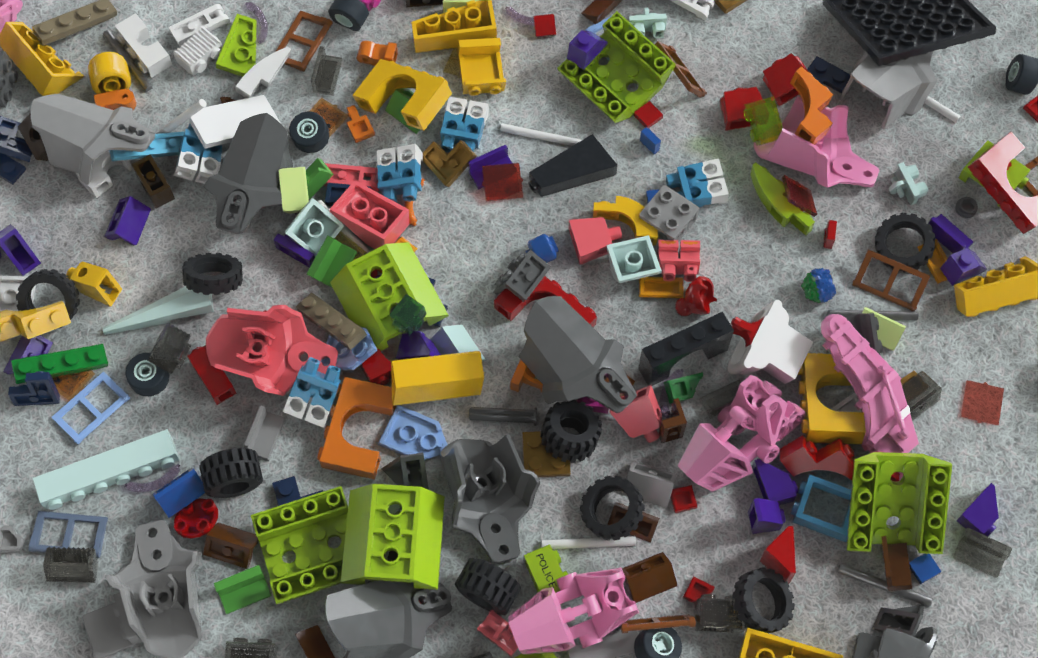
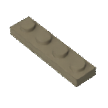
[32,0,117,46]
[296,293,367,350]

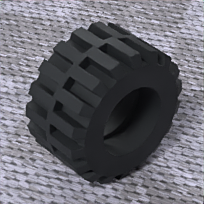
[540,400,602,463]
[199,448,263,498]
[454,558,521,615]

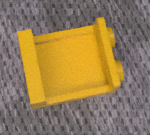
[457,38,506,96]

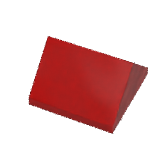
[760,526,796,584]

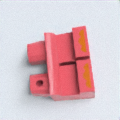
[657,240,700,282]

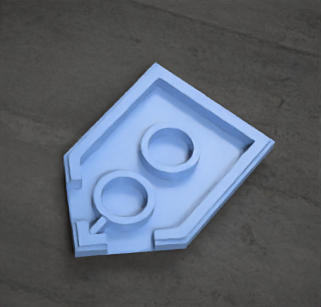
[321,328,377,370]
[378,405,448,460]

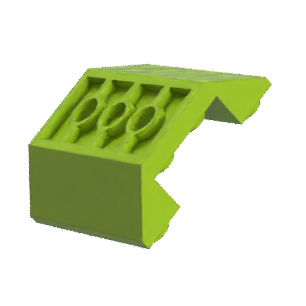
[557,11,676,123]
[330,242,449,351]
[846,452,952,554]
[341,484,445,590]
[251,486,348,605]

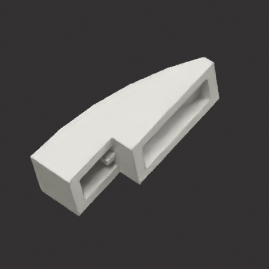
[235,47,291,98]

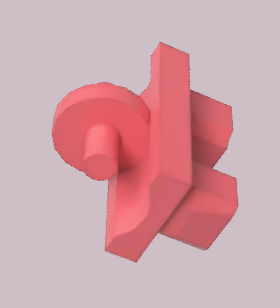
[477,610,518,657]

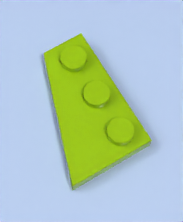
[216,14,257,77]

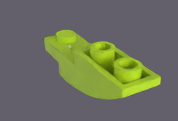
[750,162,815,236]

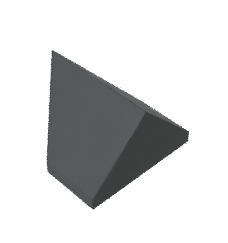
[381,452,429,490]
[873,605,924,637]

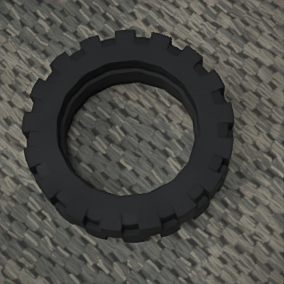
[875,213,935,273]
[182,253,243,295]
[16,269,80,330]
[580,476,645,541]
[732,567,795,634]

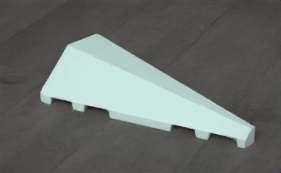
[103,286,214,335]

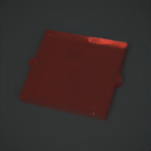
[482,163,523,202]
[782,175,817,217]
[961,380,1004,425]

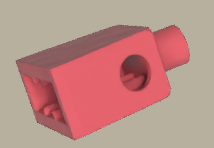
[569,217,622,265]
[609,385,662,443]

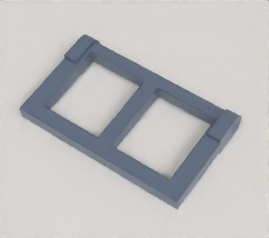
[29,511,108,558]

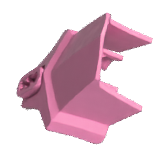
[753,96,879,188]

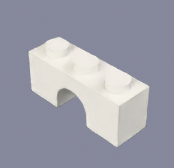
[115,13,172,78]
[76,150,140,198]

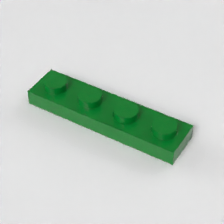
[11,344,108,384]

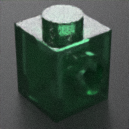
[389,294,427,335]

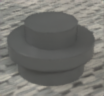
[955,197,978,218]

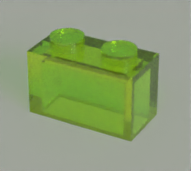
[744,96,783,146]

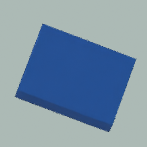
[152,468,205,518]

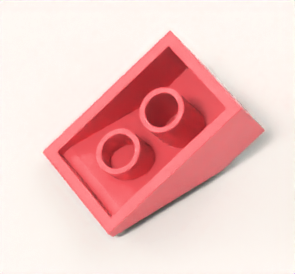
[330,180,409,249]

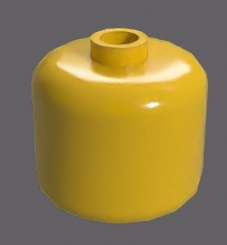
[88,52,131,94]

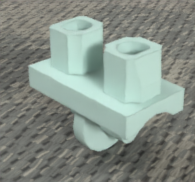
[629,7,667,39]
[888,162,928,205]

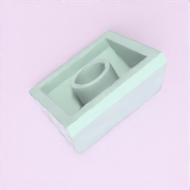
[285,198,345,257]
[607,235,662,283]
[430,325,486,362]

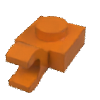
[347,105,375,143]

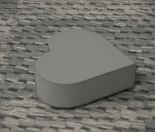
[0,525,25,553]

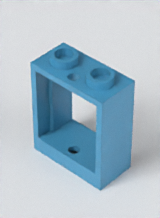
[790,475,852,542]

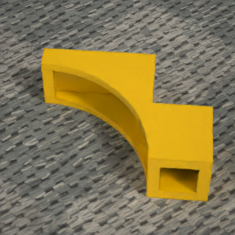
[0,301,71,342]

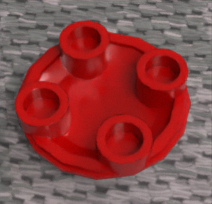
[174,498,218,539]

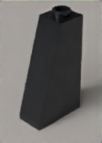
[528,134,617,197]

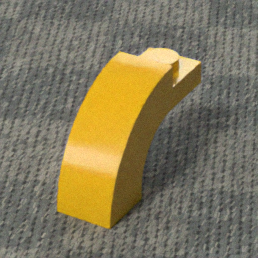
[593,196,658,246]

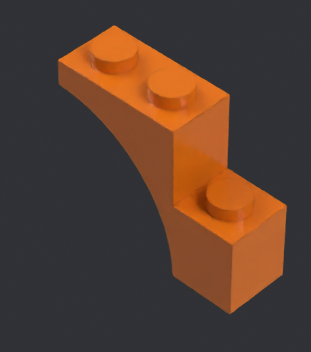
[790,66,834,145]

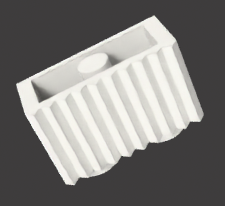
[173,27,222,76]

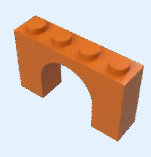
[317,377,396,480]

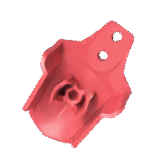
[206,305,338,396]

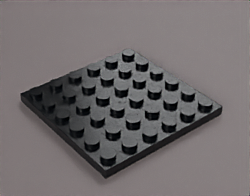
[823,0,996,66]

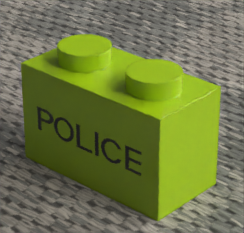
[524,544,568,593]

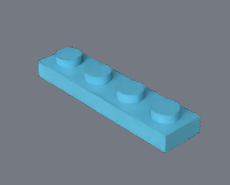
[109,131,185,161]

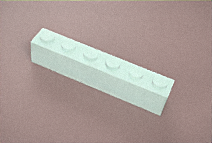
[33,429,179,510]

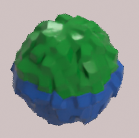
[801,268,836,303]

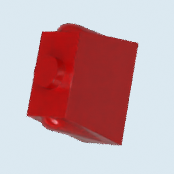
[763,53,808,106]
[719,86,769,131]

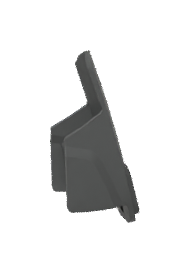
[852,627,938,658]

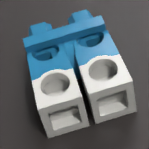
[440,97,489,153]
[173,124,223,184]
[377,144,423,203]
[666,158,729,207]
[283,357,341,428]

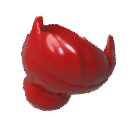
[675,276,717,316]

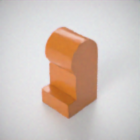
[356,41,398,66]
[94,89,137,110]

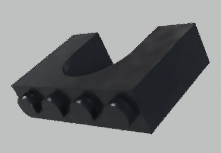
[638,311,734,386]

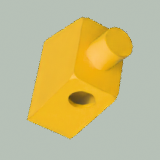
[66,261,122,307]

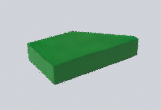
[663,372,703,404]

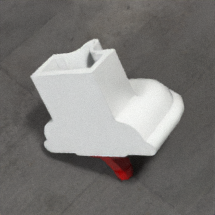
[727,300,813,384]

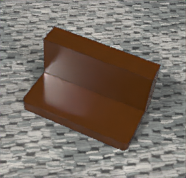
[659,398,687,443]
[203,523,259,569]
[881,536,912,591]
[622,552,677,603]

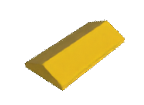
[391,351,484,406]

